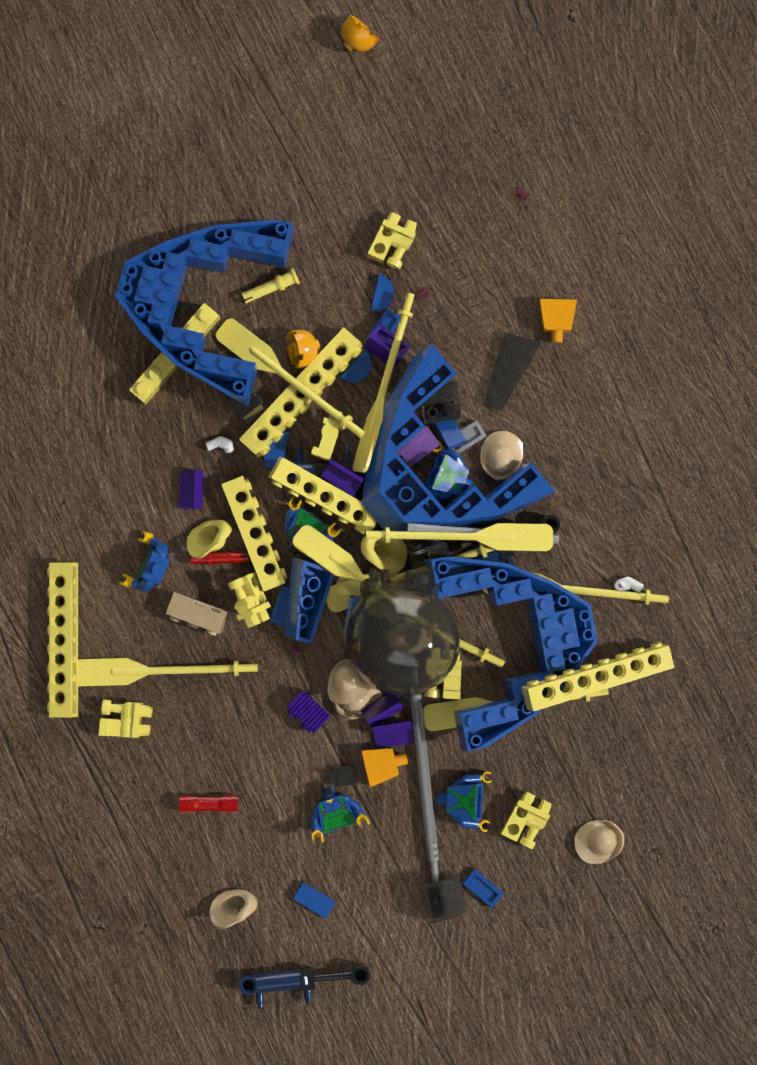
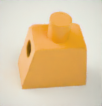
[539,299,577,343]
[362,747,408,787]

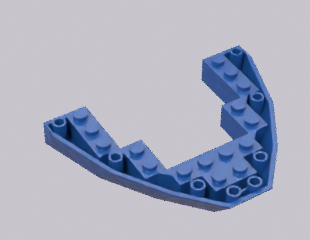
[115,220,294,407]
[362,344,556,531]
[425,556,598,752]

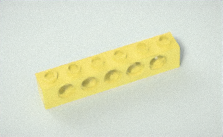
[268,457,377,534]
[221,476,288,592]

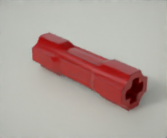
[179,795,238,813]

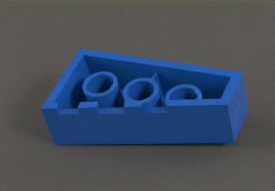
[284,557,334,644]

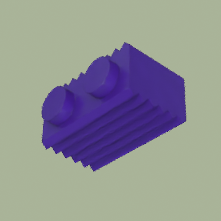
[286,690,330,733]

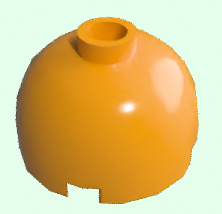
[341,14,379,52]
[287,330,320,369]

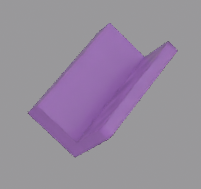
[397,426,440,467]

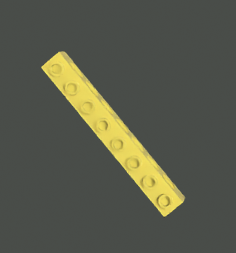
[239,327,363,458]
[47,563,78,718]
[521,642,674,712]

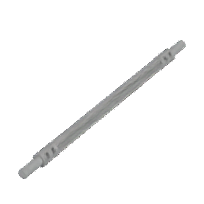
[409,669,439,881]

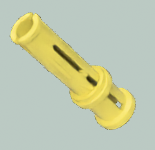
[242,268,300,304]

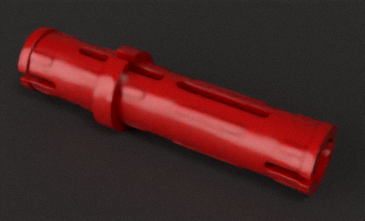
[190,551,249,566]

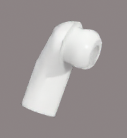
[205,436,234,453]
[614,577,644,593]

